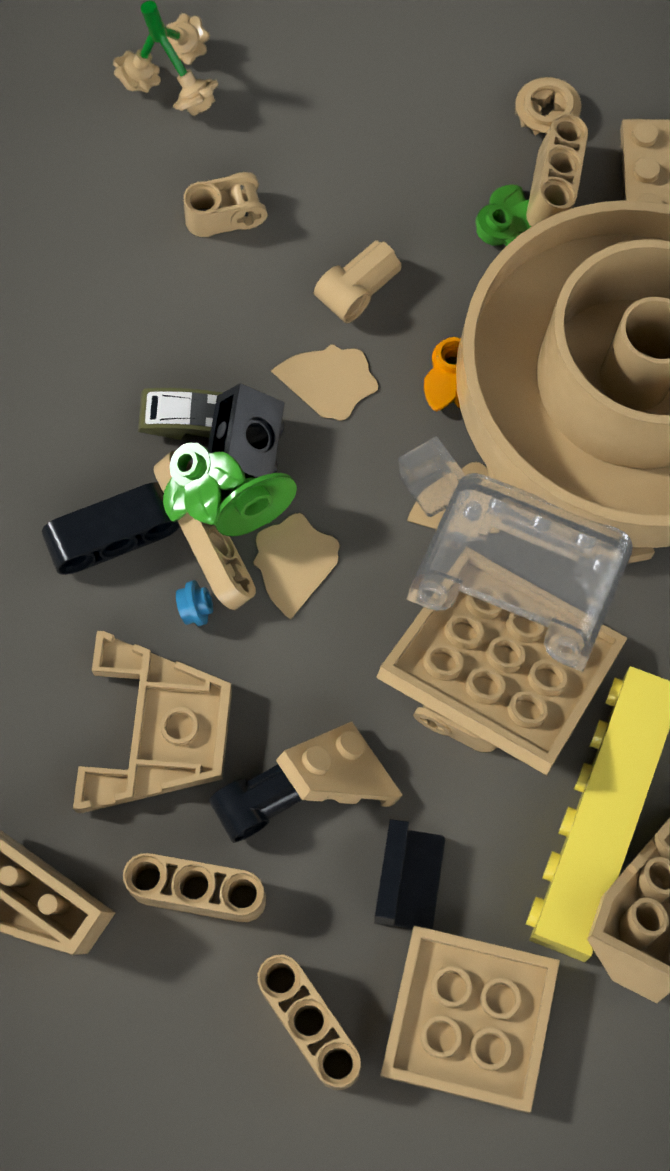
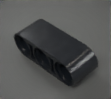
[42,482,180,575]

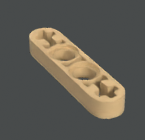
[154,451,256,610]

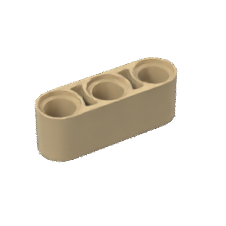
[526,113,588,227]
[123,853,266,922]
[258,955,361,1090]

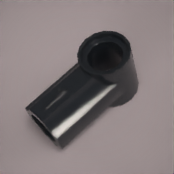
[209,764,302,843]

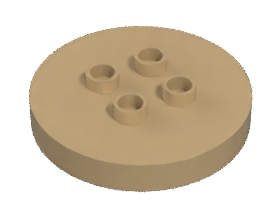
[456,200,670,548]

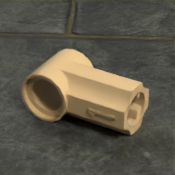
[314,240,401,323]

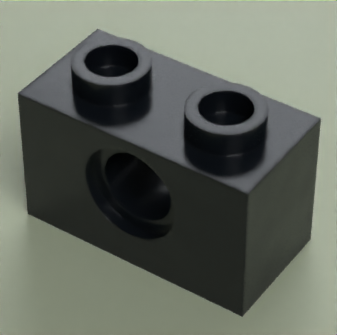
[208,383,285,478]

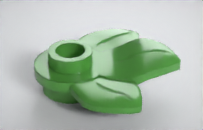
[476,184,531,246]
[163,442,246,525]

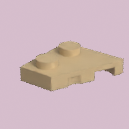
[276,721,403,807]

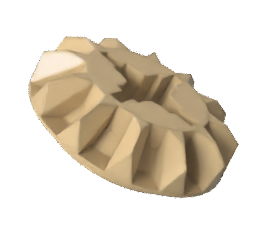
[515,77,581,136]

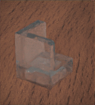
[398,436,467,517]

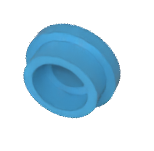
[176,580,213,626]

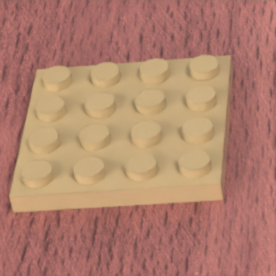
[377,549,627,775]

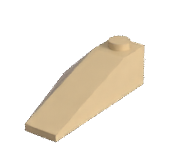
[587,817,670,1003]

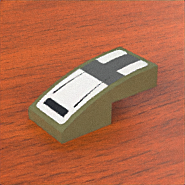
[138,388,222,440]

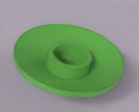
[215,473,297,536]

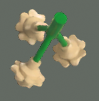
[113,0,219,116]

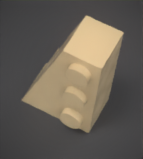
[0,830,115,955]

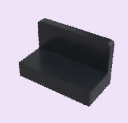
[374,819,445,930]

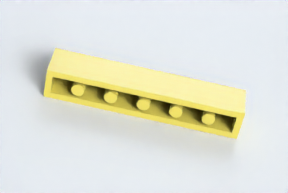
[526,666,670,963]

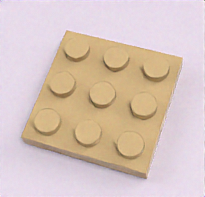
[380,926,560,1113]

